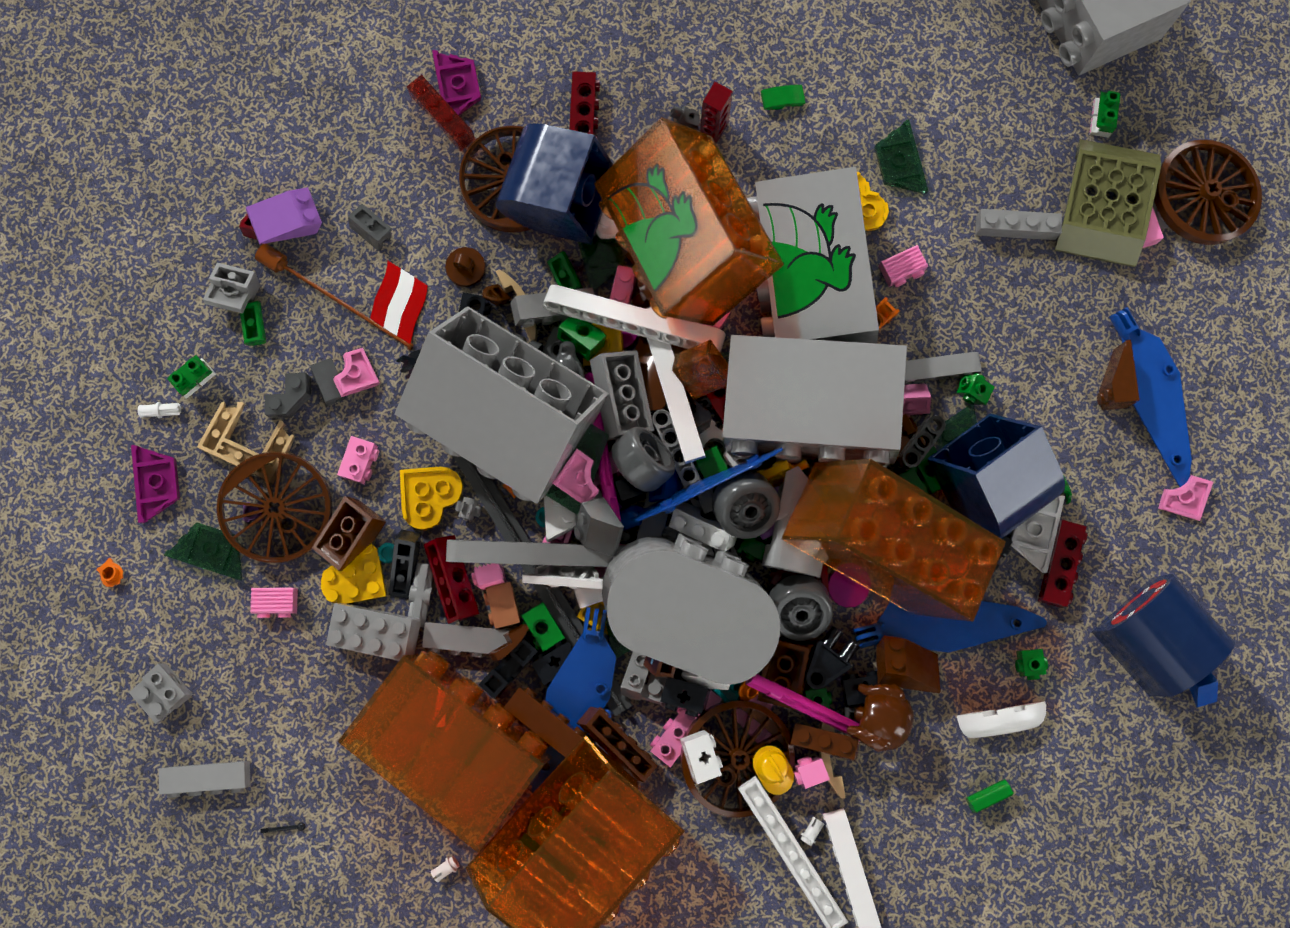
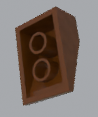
[1097,340,1140,410]
[312,496,386,571]
[876,635,941,694]
[757,637,815,711]

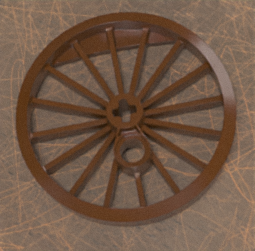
[459,126,531,233]
[1154,140,1262,245]
[217,451,332,563]
[680,700,795,818]

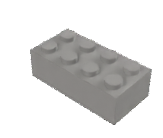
[590,350,654,441]
[326,603,421,662]

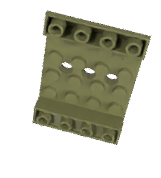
[1054,139,1161,267]

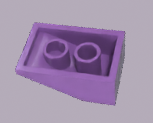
[246,187,322,245]

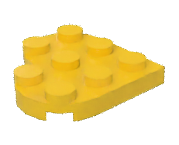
[857,172,889,231]
[400,467,463,530]
[321,543,387,604]

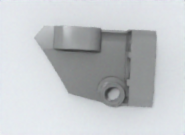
[761,466,829,578]

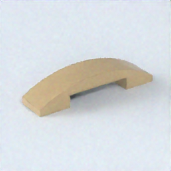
[496,270,537,342]
[819,722,846,799]

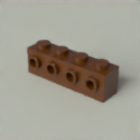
[504,687,590,761]
[577,707,657,782]

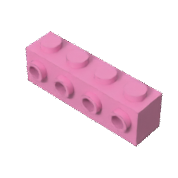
[650,689,722,768]

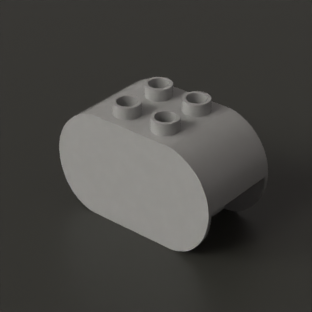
[602,533,780,684]

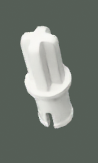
[138,402,181,418]

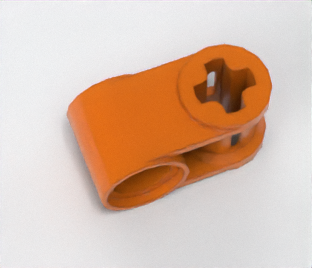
[876,297,900,330]

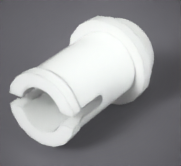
[800,817,825,846]
[431,856,460,882]

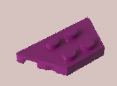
[432,50,481,123]
[131,445,180,524]

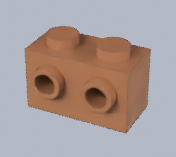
[483,582,521,629]

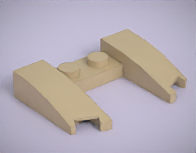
[197,402,295,484]

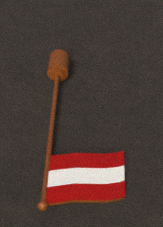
[255,243,428,350]

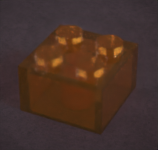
[672,340,728,400]

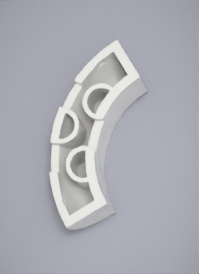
[957,701,1046,738]

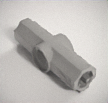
[408,563,434,627]

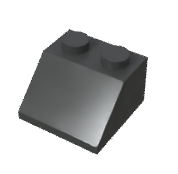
[574,497,624,557]

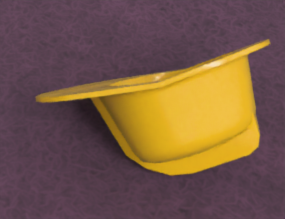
[753,746,794,795]

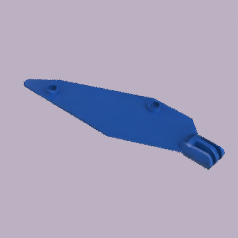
[1109,307,1192,487]
[620,447,783,531]
[852,592,1047,653]
[531,607,616,794]

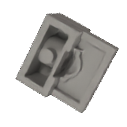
[203,263,261,314]
[620,651,667,705]
[129,663,193,724]

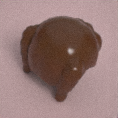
[846,684,914,752]

